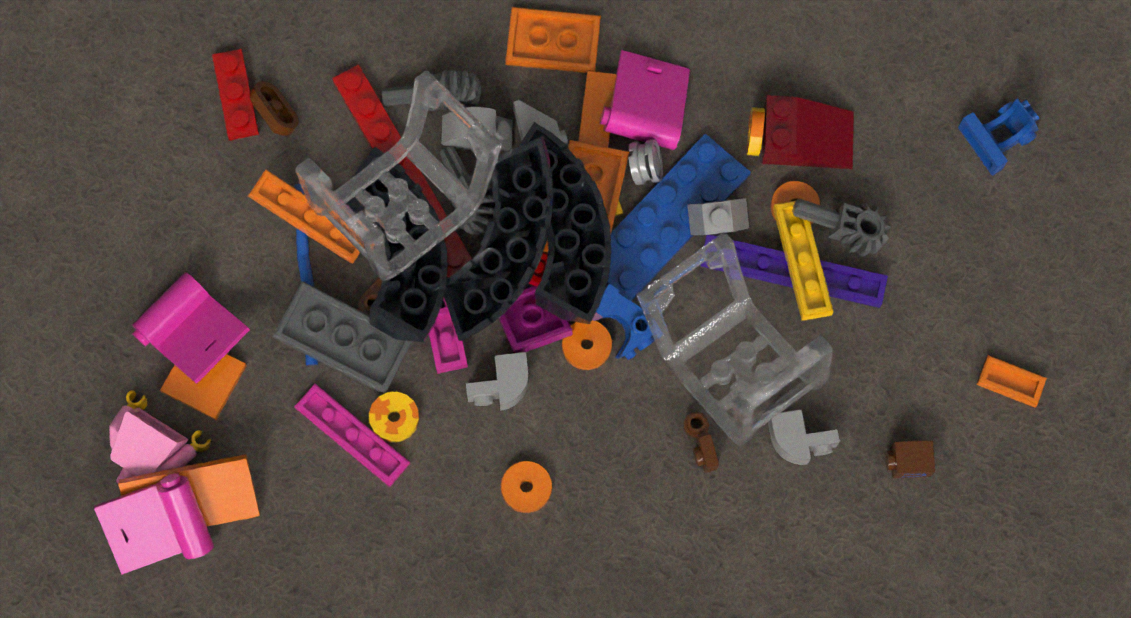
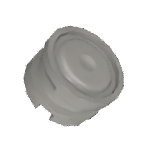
[628,139,663,185]

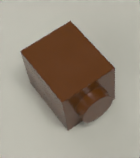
[885,440,935,478]

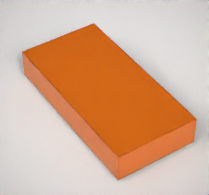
[976,355,1047,408]

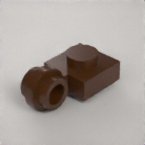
[683,412,719,473]

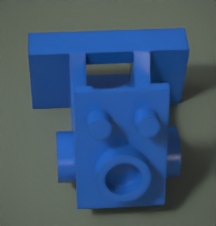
[958,98,1039,176]
[593,284,659,360]

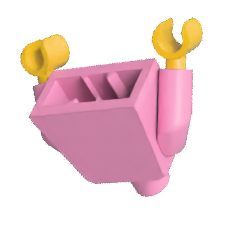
[109,390,211,483]

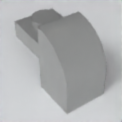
[441,107,513,151]
[466,352,528,411]
[767,410,840,465]

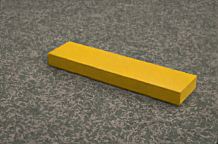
[773,201,834,321]

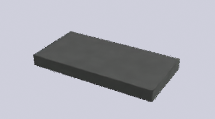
[272,281,412,394]

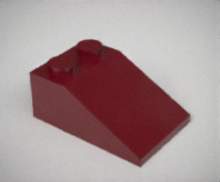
[762,95,854,169]

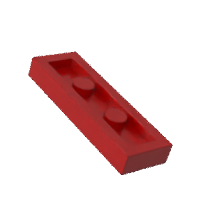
[212,49,259,141]

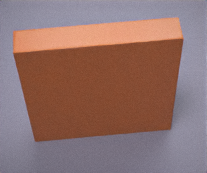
[160,354,247,420]

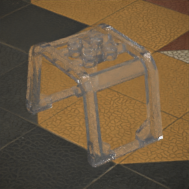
[295,71,502,280]
[637,232,833,446]

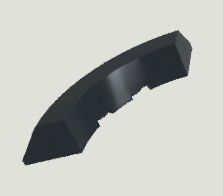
[518,122,611,324]
[444,137,553,341]
[341,147,447,342]

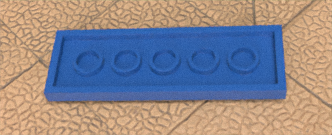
[607,134,751,301]

